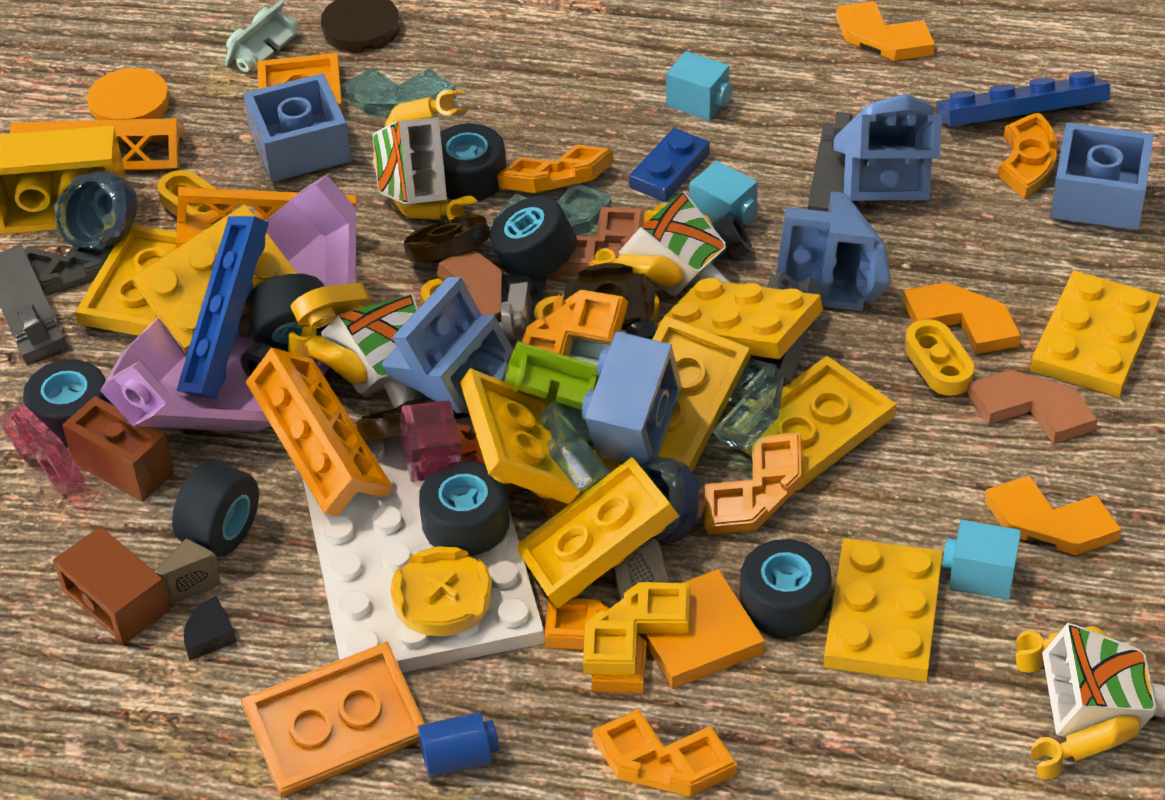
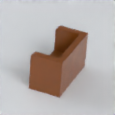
[62,396,174,502]
[53,526,170,645]

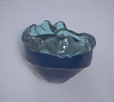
[54,171,137,250]
[639,457,706,543]

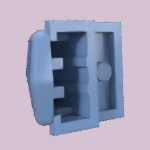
[833,94,942,201]
[776,191,891,312]
[382,277,514,414]

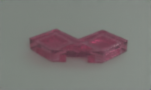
[0,403,86,493]

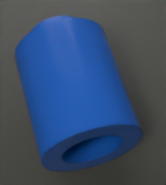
[417,711,500,778]

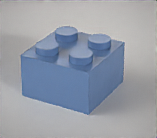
[243,73,352,182]
[1050,122,1154,230]
[582,331,682,469]

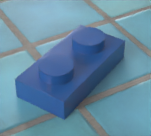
[629,128,710,202]

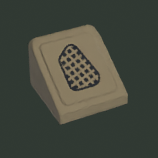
[155,538,220,605]
[610,538,668,601]

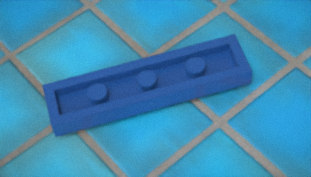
[936,71,1110,127]
[176,216,269,399]

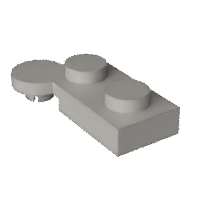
[499,282,534,350]

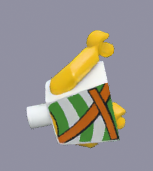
[373,90,477,221]
[589,191,730,296]
[288,294,420,410]
[1016,623,1165,780]

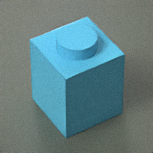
[666,51,733,121]
[689,160,759,228]
[942,520,1021,600]

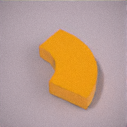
[997,112,1057,199]

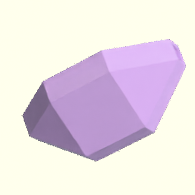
[100,175,356,432]

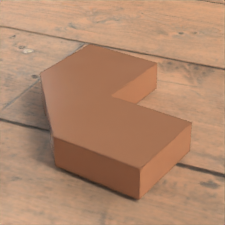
[549,207,644,277]
[437,248,502,322]
[967,370,1098,444]

